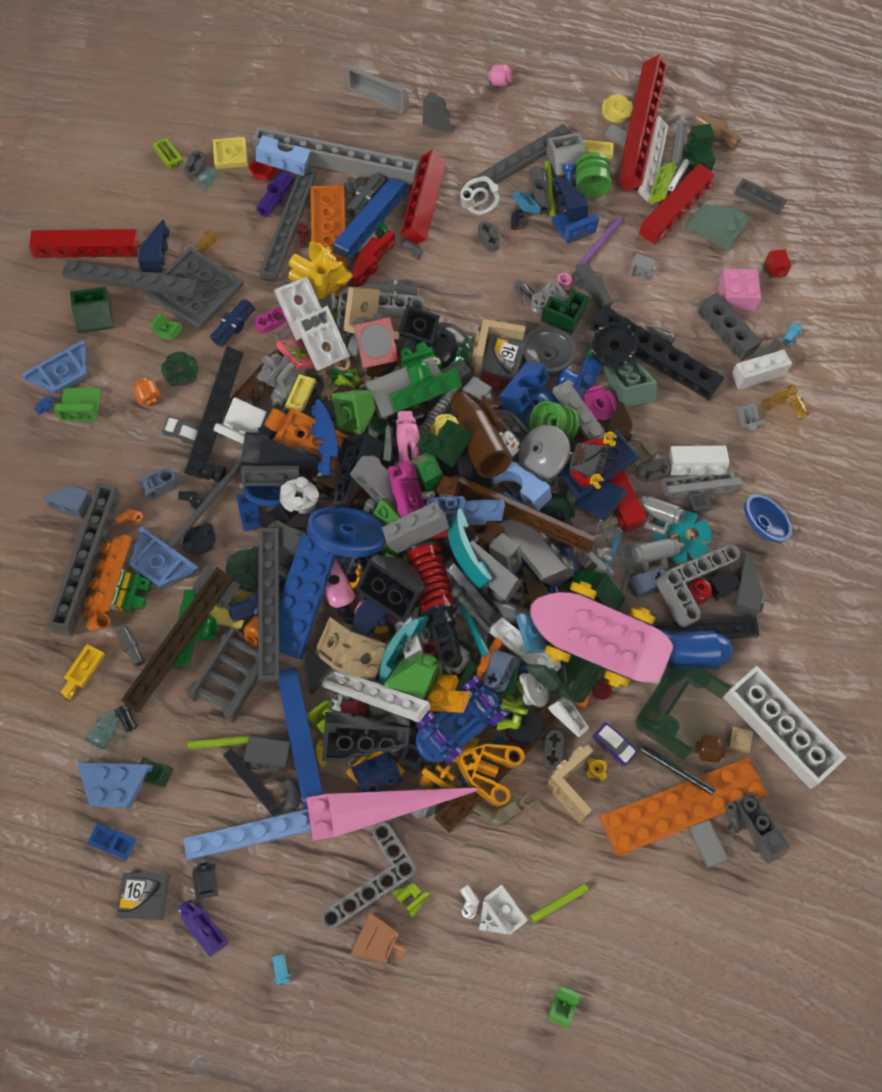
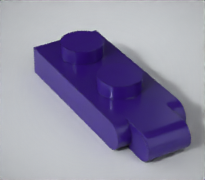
[178,900,229,957]

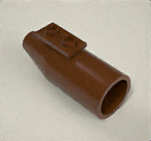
[450,392,512,478]

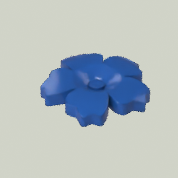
[34,397,54,415]

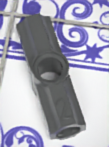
[530,166,550,215]
[346,173,386,218]
[365,279,418,296]

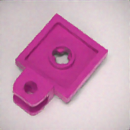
[388,460,425,518]

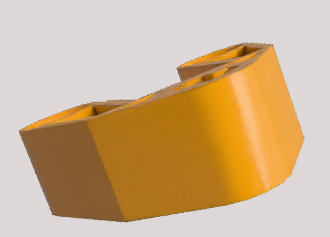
[457,744,525,807]

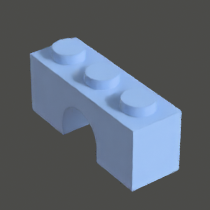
[256,135,311,176]

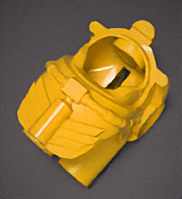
[288,241,353,299]

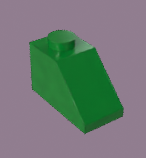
[411,452,442,492]

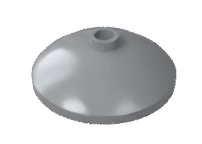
[518,425,570,481]

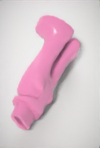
[396,411,421,471]

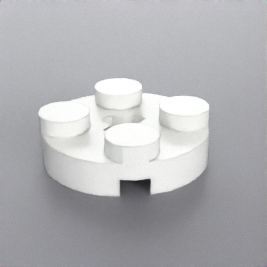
[280,477,319,513]

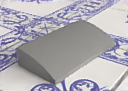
[346,64,409,114]
[365,357,441,418]

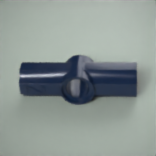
[210,299,255,347]
[228,587,284,623]

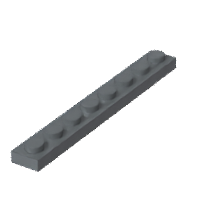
[463,124,573,198]
[260,169,316,281]
[62,260,199,298]
[258,528,279,682]

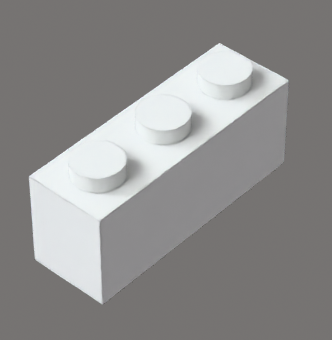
[731,350,792,390]
[668,446,730,476]

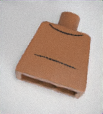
[351,913,407,965]

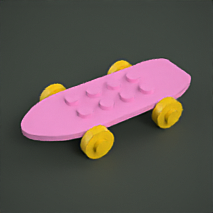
[530,581,673,688]

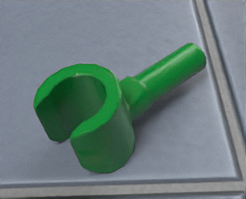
[331,368,355,382]

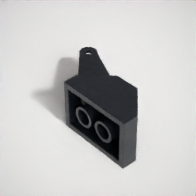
[355,551,425,623]

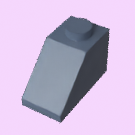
[43,485,92,519]

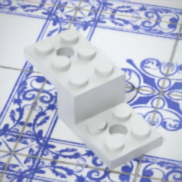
[274,277,350,371]

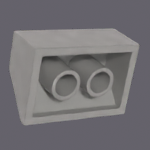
[470,540,522,602]

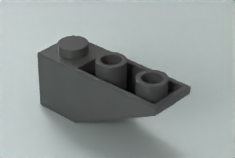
[735,792,790,864]

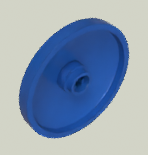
[307,506,386,557]

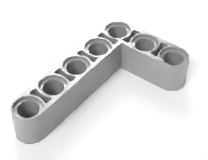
[337,289,425,343]
[657,544,740,627]
[321,822,415,930]

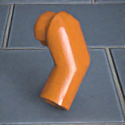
[114,509,144,526]

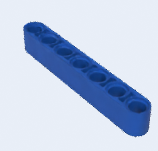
[333,178,408,258]
[278,667,323,807]

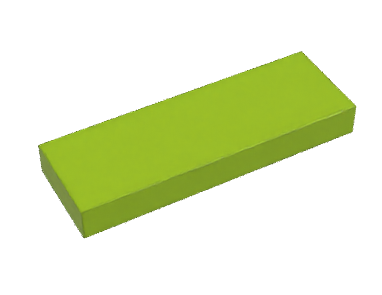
[649,162,677,204]

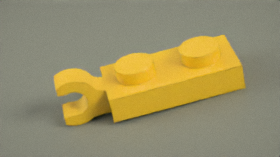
[61,644,105,700]

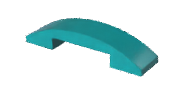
[448,509,492,589]
[380,615,429,683]

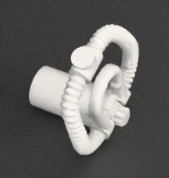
[460,176,500,215]

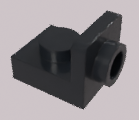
[192,862,218,899]

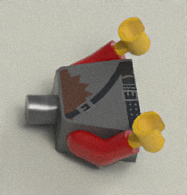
[567,432,617,489]

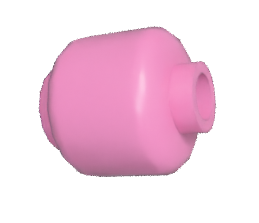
[488,64,512,87]

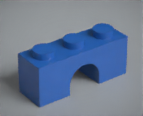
[499,362,549,413]

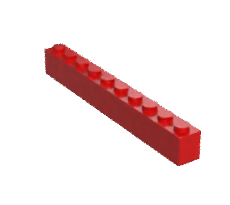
[616,55,668,192]

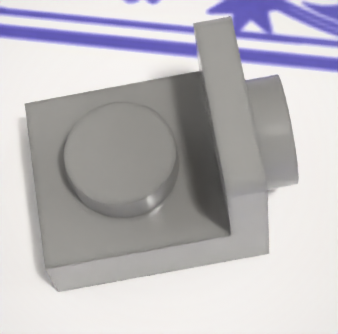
[541,281,569,302]

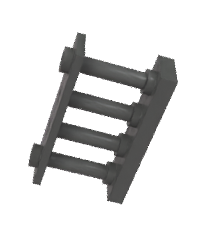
[188,627,259,723]

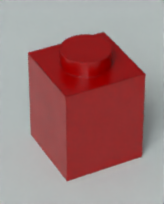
[765,249,792,278]

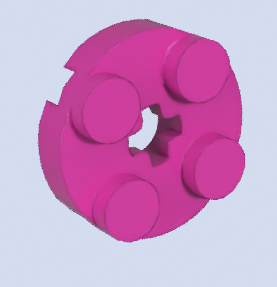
[581,386,617,422]

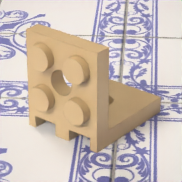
[343,287,399,339]
[471,319,525,376]
[314,617,389,682]
[546,744,594,824]

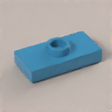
[512,191,540,214]
[516,613,546,653]

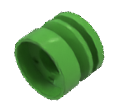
[575,152,611,198]
[529,401,579,442]

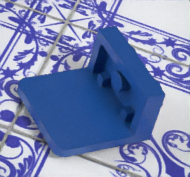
[552,213,599,244]

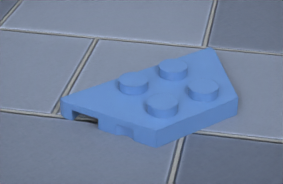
[21,340,88,395]
[129,527,199,589]
[78,763,153,808]

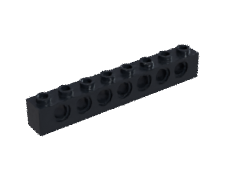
[590,306,725,401]

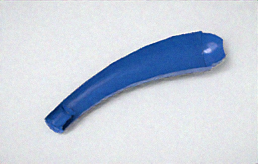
[658,629,733,670]

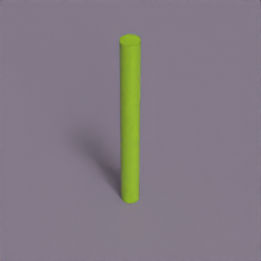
[544,161,556,218]

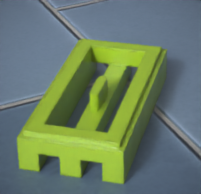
[152,137,184,170]

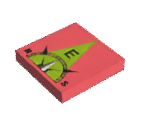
[276,339,315,370]

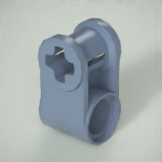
[139,468,178,500]
[629,569,667,598]
[484,650,517,692]

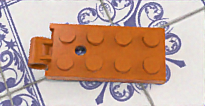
[264,408,350,473]
[82,535,132,632]

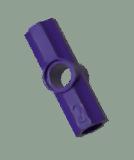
[256,170,294,217]

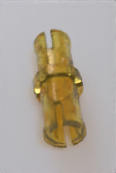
[762,384,797,411]

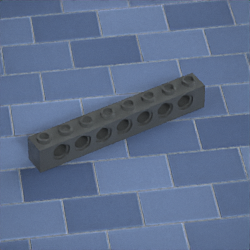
[47,483,121,637]

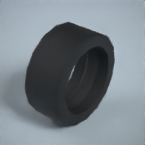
[441,451,472,480]

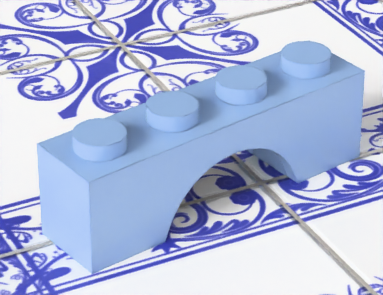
[491,462,552,511]

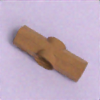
[694,112,742,149]

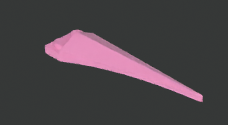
[307,788,478,841]

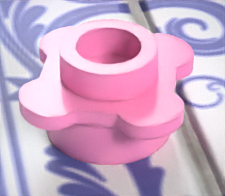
[555,273,574,291]

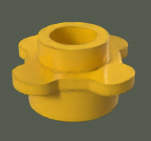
[586,758,608,780]

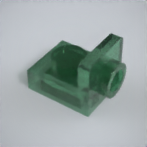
[454,335,474,367]

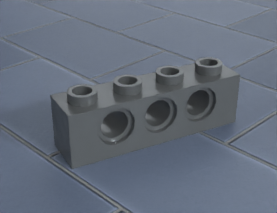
[697,292,762,361]

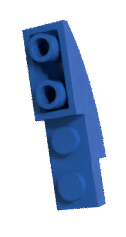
[312,400,339,476]

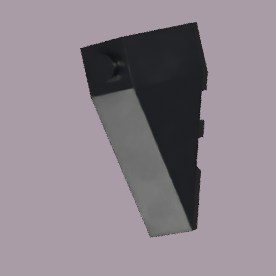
[241,432,320,474]
[334,433,385,506]
[322,712,410,762]

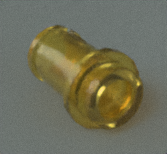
[196,230,217,252]
[790,395,809,420]

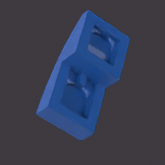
[236,493,262,532]
[87,823,137,860]

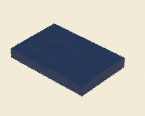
[562,481,627,522]

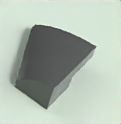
[423,92,455,132]

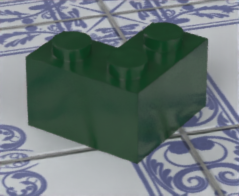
[684,124,716,171]
[541,290,589,334]
[416,419,472,468]
[567,570,626,611]

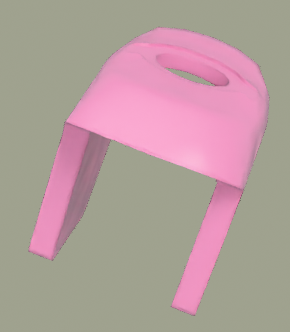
[323,559,355,608]

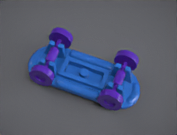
[416,675,509,764]

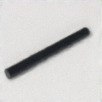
[640,745,716,796]

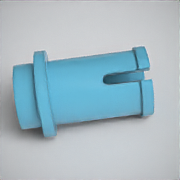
[782,323,802,346]
[271,954,291,986]

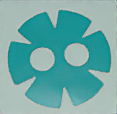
[654,511,712,563]

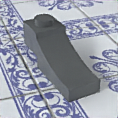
[573,262,612,309]

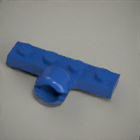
[555,355,602,397]

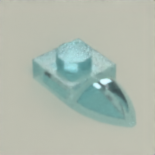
[86,709,118,749]

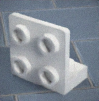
[214,398,267,444]

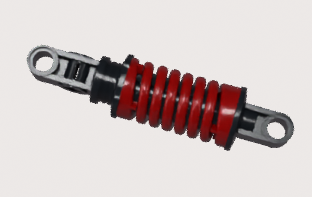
[405,539,463,668]

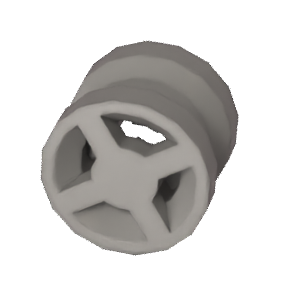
[530,292,549,315]

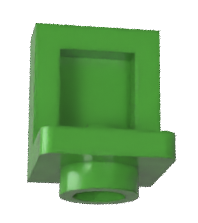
[150,313,183,341]
[547,986,581,1029]

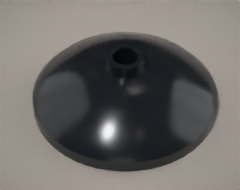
[416,322,469,369]

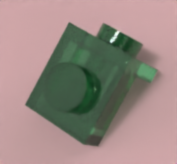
[140,757,173,788]

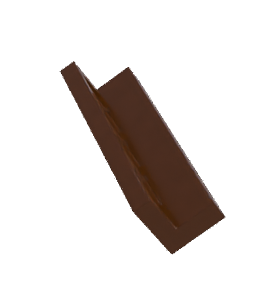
[229,349,284,407]

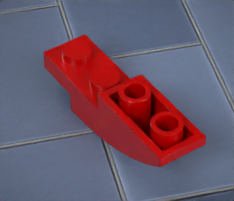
[352,230,395,288]

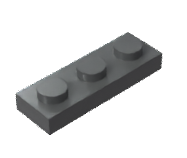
[734,178,787,215]
[241,466,300,486]

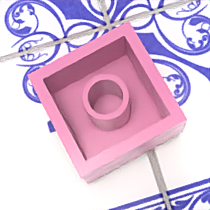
[718,269,761,311]

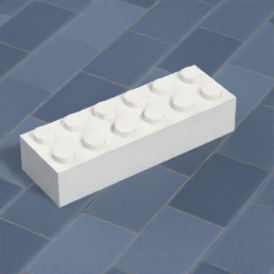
[723,666,846,789]

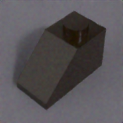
[605,402,633,443]

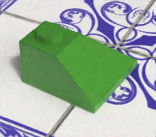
[331,390,375,434]
[384,652,441,700]

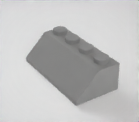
[499,519,574,588]

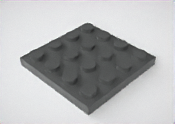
[144,247,244,331]

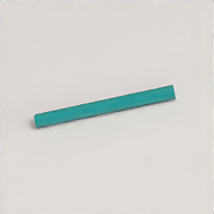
[450,586,490,657]

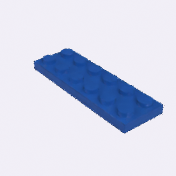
[279,534,337,660]

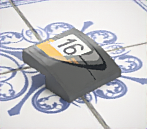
[481,335,525,380]
[116,872,170,920]

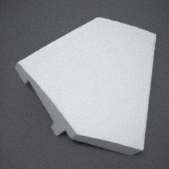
[479,885,528,935]

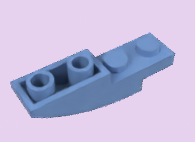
[425,496,505,525]

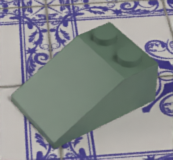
[686,204,751,251]
[602,357,657,408]

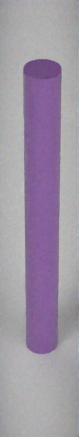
[580,217,622,264]

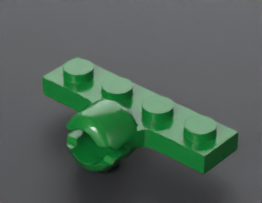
[387,361,462,412]
[172,590,218,667]

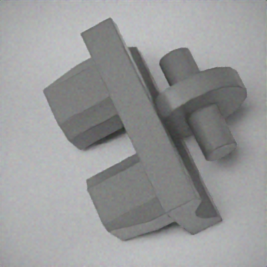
[257,353,290,387]
[579,547,615,577]

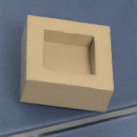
[728,727,753,753]

